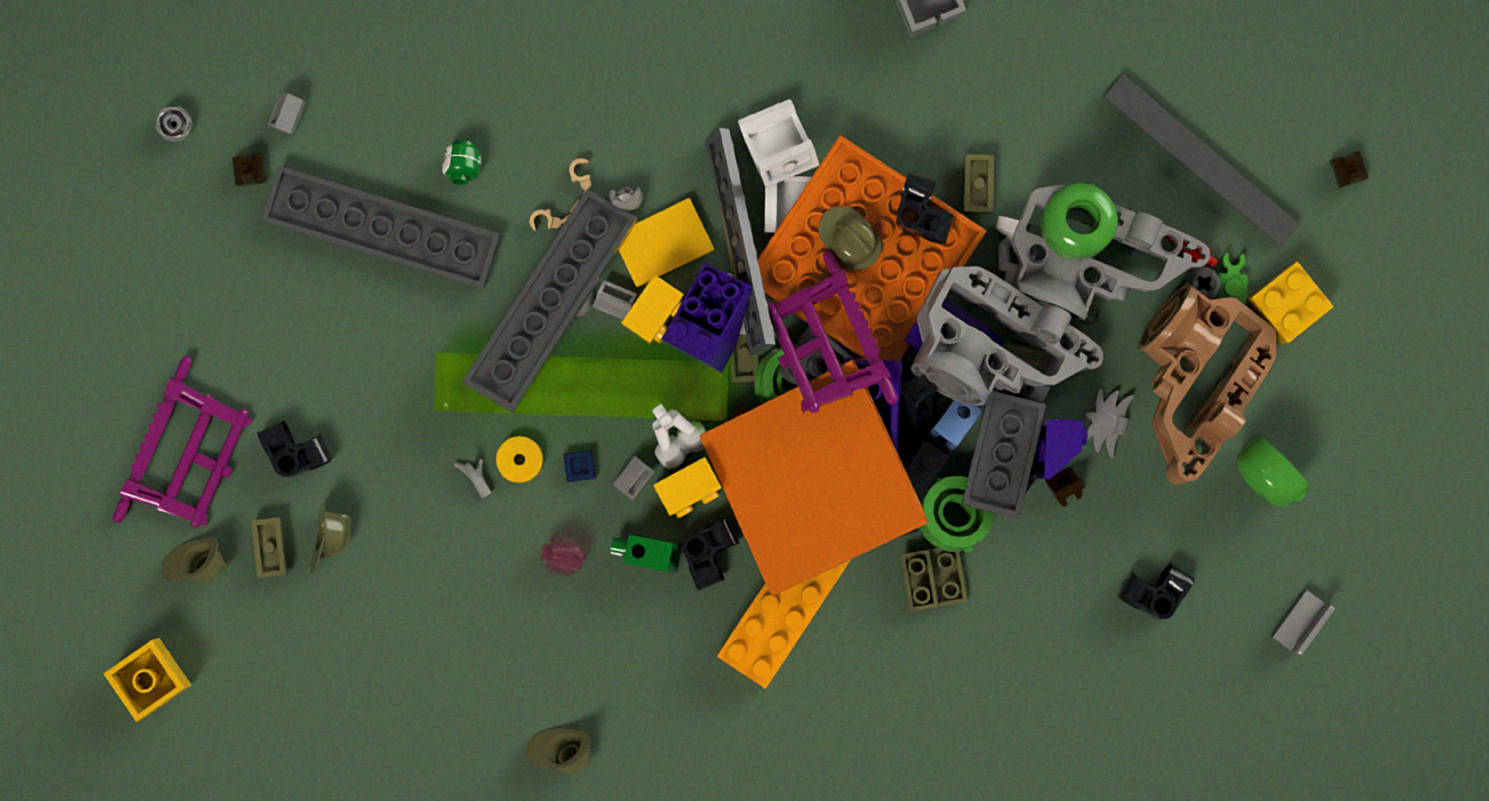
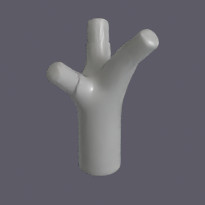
[454,459,492,498]

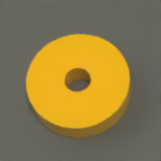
[496,436,543,483]

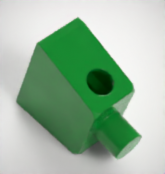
[611,534,682,572]

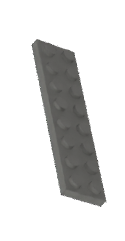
[261,165,501,290]
[462,189,637,414]

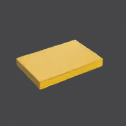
[619,198,715,288]

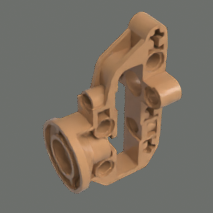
[1138,284,1276,485]

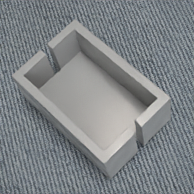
[895,0,967,38]

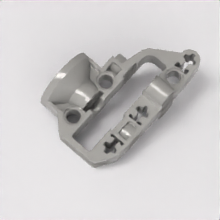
[1011,185,1210,321]
[911,266,1103,406]

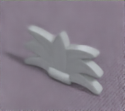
[1085,389,1134,458]

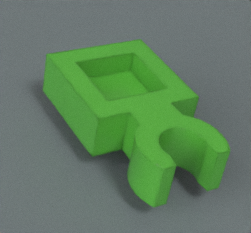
[1216,253,1248,304]

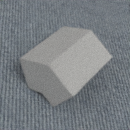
[267,92,306,136]
[592,280,637,320]
[613,456,655,500]

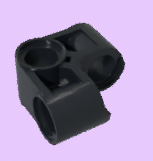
[896,173,955,245]
[257,420,332,478]
[682,517,740,591]
[1117,563,1195,619]

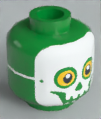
[442,140,482,186]

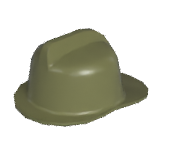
[818,206,882,270]
[311,503,351,573]
[161,536,227,584]
[526,728,591,775]

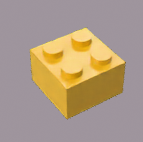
[1247,261,1334,345]
[621,275,685,346]
[653,457,722,518]
[103,638,192,722]

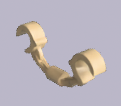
[529,158,592,232]

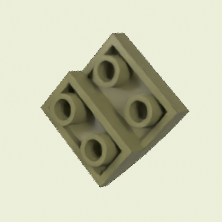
[900,548,968,612]

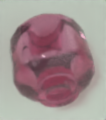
[540,536,585,576]

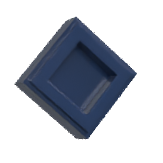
[563,450,596,482]

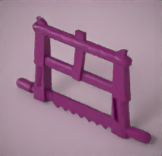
[768,250,898,413]
[112,356,254,528]

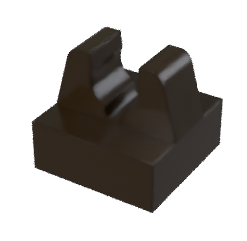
[1330,151,1369,188]
[232,153,266,187]
[1045,467,1084,507]

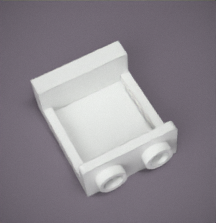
[738,99,820,187]
[764,176,812,235]

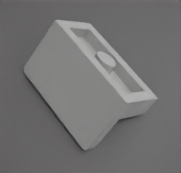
[1271,590,1335,656]

